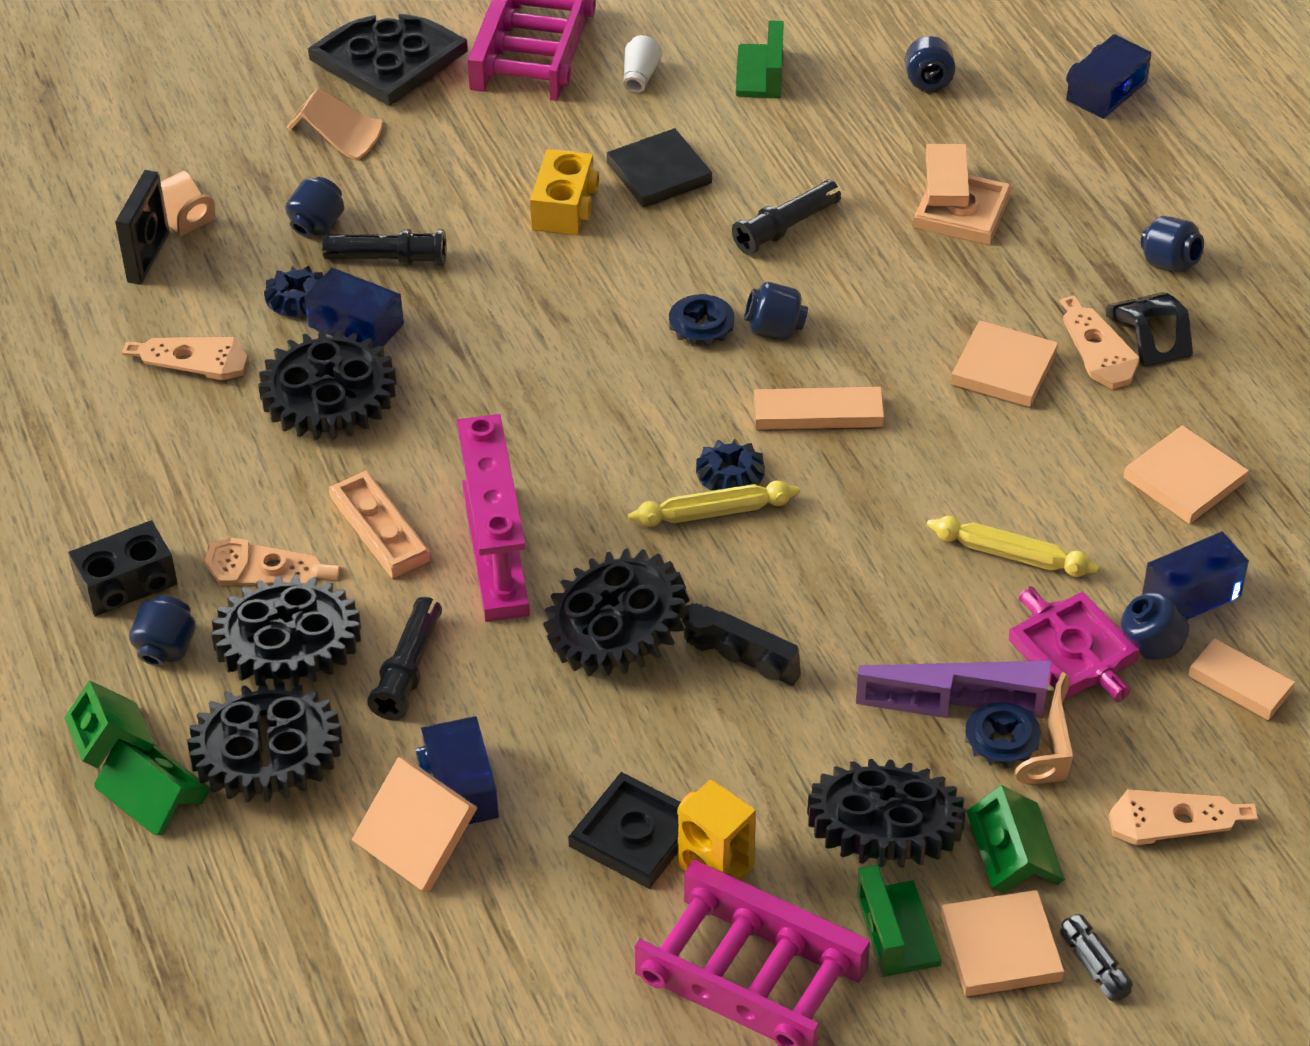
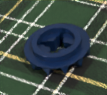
[264,265,330,317]
[669,294,735,346]
[696,438,765,491]
[965,702,1041,768]

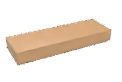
[754,387,884,430]
[329,470,431,579]

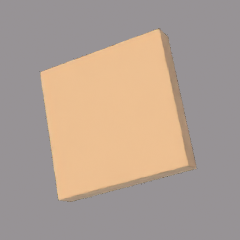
[913,175,1012,245]
[951,320,1058,407]
[1124,425,1249,524]
[352,757,478,891]
[941,890,1064,997]

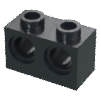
[68,520,178,617]

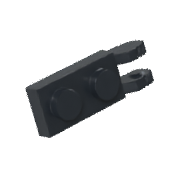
[682,603,801,686]

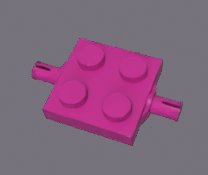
[1009,586,1140,702]

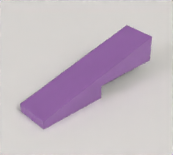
[856,661,1051,718]

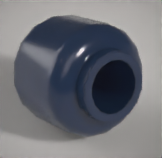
[904,36,956,92]
[285,177,345,237]
[1141,216,1204,272]
[744,282,808,340]
[1121,592,1189,660]
[129,595,196,666]

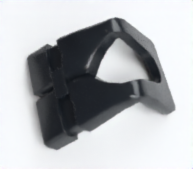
[1106,292,1193,366]

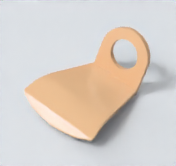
[287,88,383,161]
[161,171,215,237]
[1015,672,1073,784]

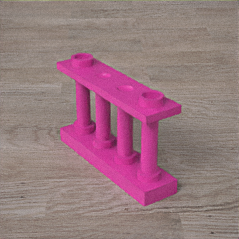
[467,0,596,101]
[456,414,530,622]
[634,860,870,1046]

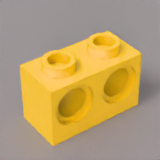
[530,149,600,235]
[677,779,756,881]

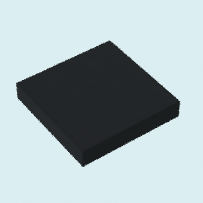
[607,128,712,208]
[115,170,170,285]
[568,772,681,889]

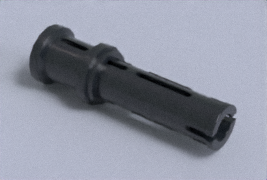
[732,179,841,255]
[322,229,447,265]
[367,597,442,720]

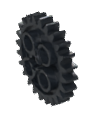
[258,330,396,440]
[543,549,690,677]
[211,575,361,688]
[187,682,343,803]
[807,759,966,868]

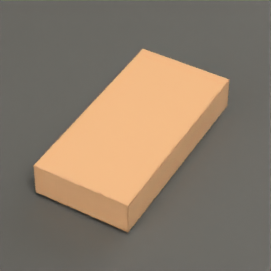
[926,144,969,207]
[1188,638,1295,721]

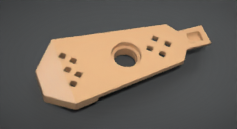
[1060,296,1140,390]
[122,337,249,380]
[204,538,341,586]
[1109,789,1258,846]

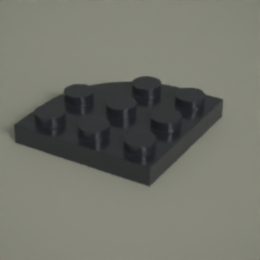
[308,14,468,106]

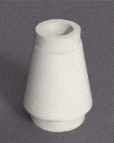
[623,36,662,93]

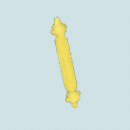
[628,480,800,527]
[927,516,1100,577]

